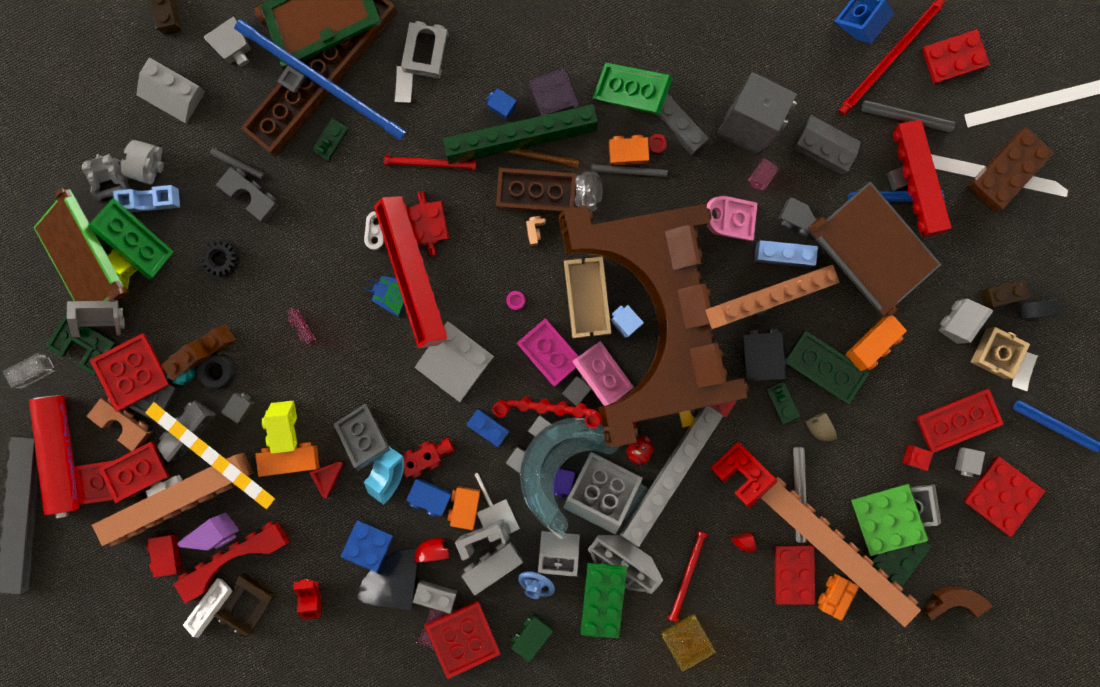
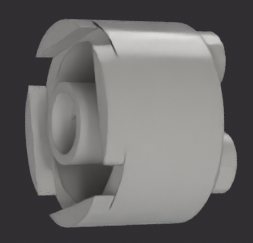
[121,140,164,185]

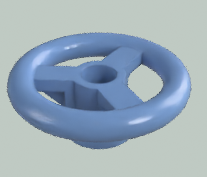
[518,572,555,599]

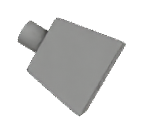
[203,16,251,67]

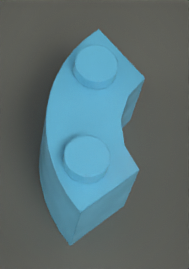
[364,447,404,505]

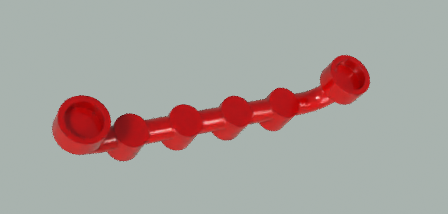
[492,397,602,429]

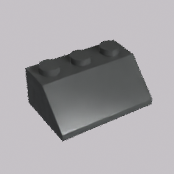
[792,115,861,176]
[157,400,217,462]

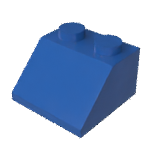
[834,0,894,44]

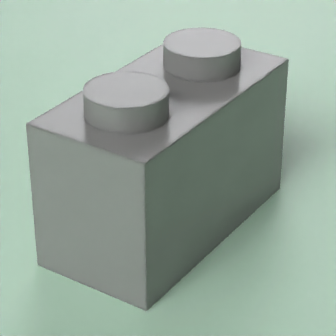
[413,580,457,614]

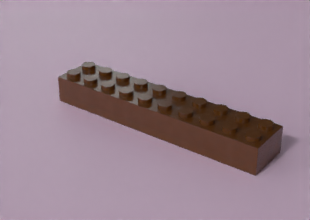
[241,0,397,157]

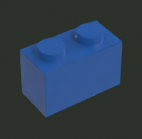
[467,409,510,447]
[406,478,452,517]

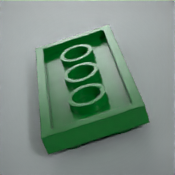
[593,62,673,115]
[88,198,174,280]
[581,563,627,638]

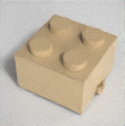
[970,327,1030,379]

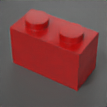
[147,533,183,578]

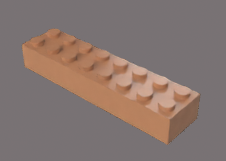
[92,453,254,547]

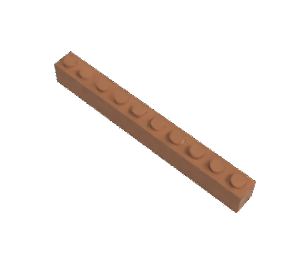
[761,477,921,627]

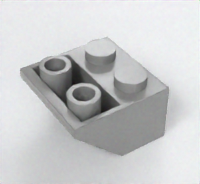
[538,531,580,576]

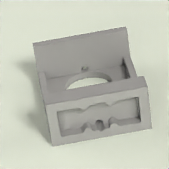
[401,21,449,79]
[455,519,511,561]

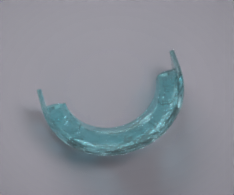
[520,418,619,539]

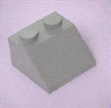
[938,299,993,344]
[910,484,941,527]

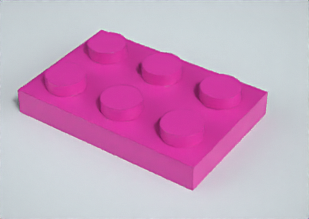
[517,318,579,386]

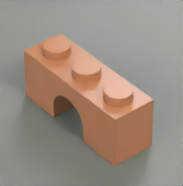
[86,398,153,451]

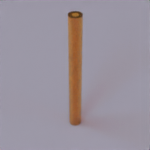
[503,149,579,167]

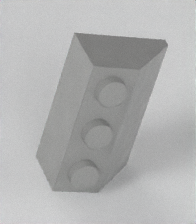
[136,57,206,124]

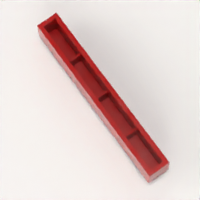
[374,196,447,348]

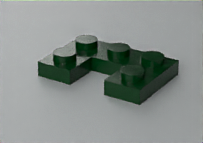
[45,314,117,376]

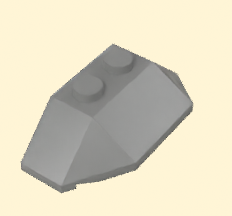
[588,535,663,594]

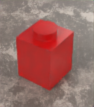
[902,445,933,471]

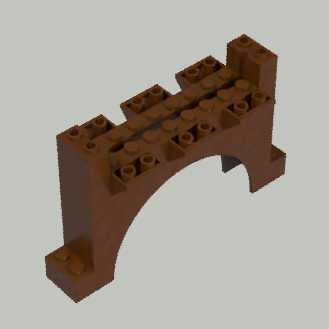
[558,204,748,447]

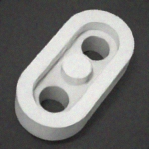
[364,211,384,250]

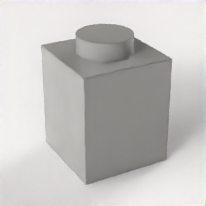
[955,447,985,477]

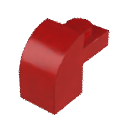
[293,579,321,620]

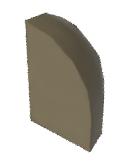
[805,413,837,442]

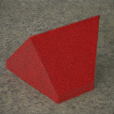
[309,460,346,498]

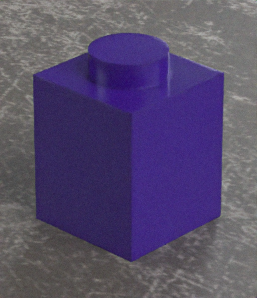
[551,467,575,497]

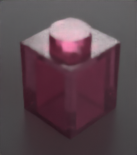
[747,158,779,190]

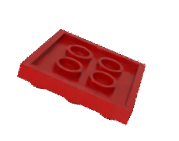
[90,333,171,412]
[962,456,1046,537]
[424,601,501,679]

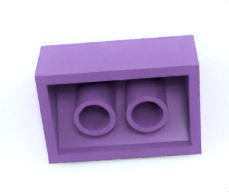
[177,512,240,551]

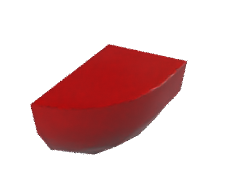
[730,532,757,552]
[414,537,449,562]

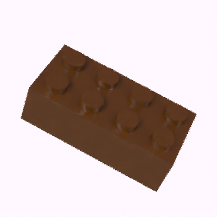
[967,127,1054,212]
[496,168,576,214]

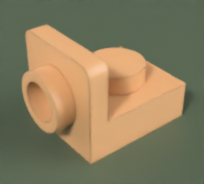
[526,216,546,246]

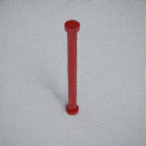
[384,155,477,171]
[668,530,708,622]

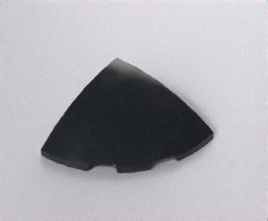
[356,548,419,610]

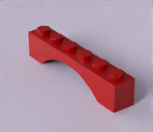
[174,522,290,604]

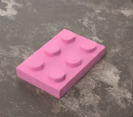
[572,341,634,406]

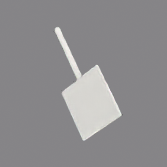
[475,473,520,543]

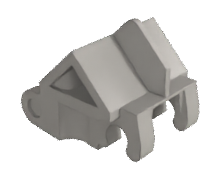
[82,154,131,202]

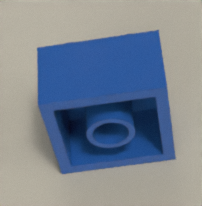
[340,521,393,574]

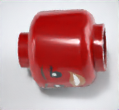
[626,435,654,465]

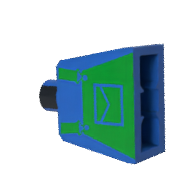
[365,276,405,317]

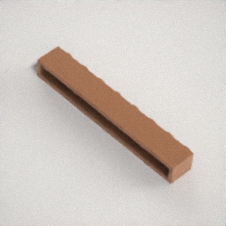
[705,265,840,329]

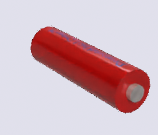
[29,395,80,518]

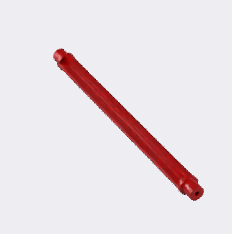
[838,0,945,115]

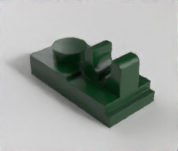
[312,118,349,161]
[766,382,800,425]

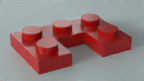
[710,442,778,508]

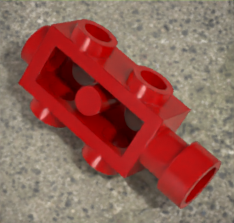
[401,438,455,479]

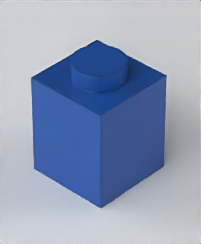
[486,88,517,120]

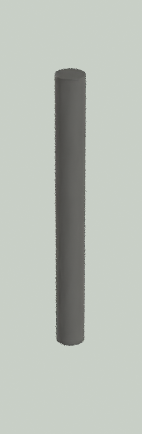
[591,164,668,177]

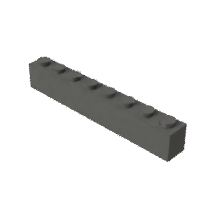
[0,436,39,594]

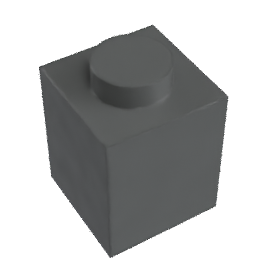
[562,376,592,405]
[221,392,255,423]

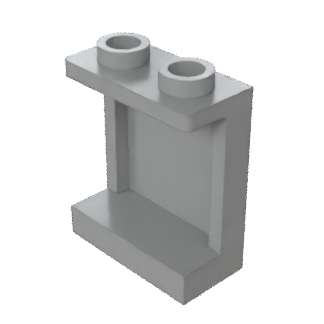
[67,301,125,337]

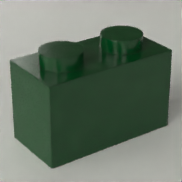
[511,613,553,662]

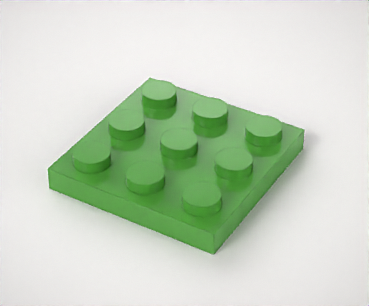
[851,484,928,556]

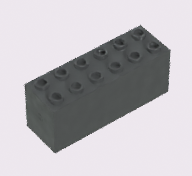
[716,72,797,155]

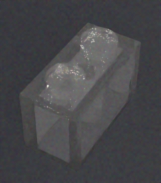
[3,353,56,388]

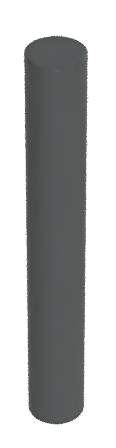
[210,148,265,180]

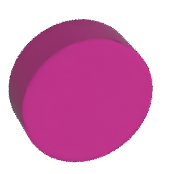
[506,291,525,310]

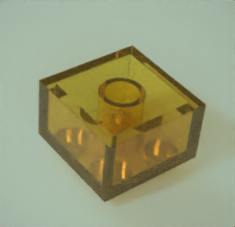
[661,614,716,672]

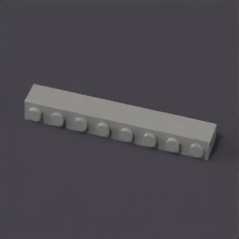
[620,406,723,547]

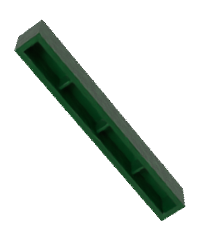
[443,104,598,165]

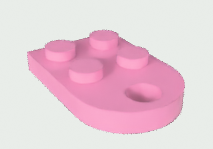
[707,196,757,241]

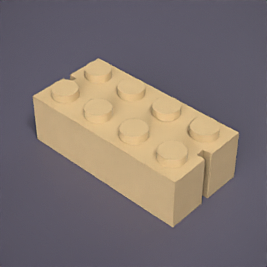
[564,256,611,339]

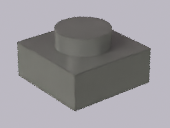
[277,66,306,94]

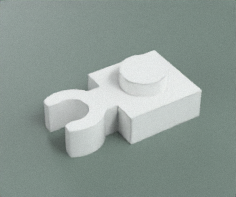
[145,475,183,497]

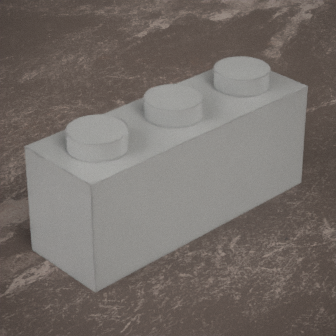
[462,541,523,596]

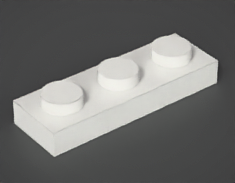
[183,578,233,638]

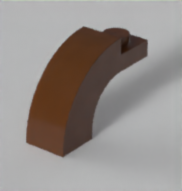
[922,586,993,620]

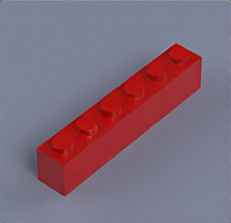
[893,119,952,238]

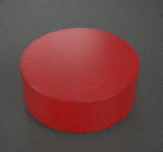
[648,134,667,154]

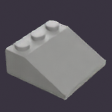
[415,321,494,402]
[563,452,643,534]

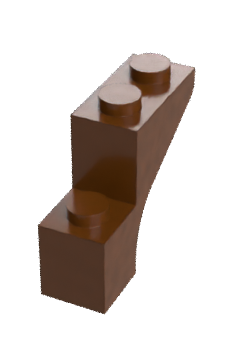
[161,324,236,381]

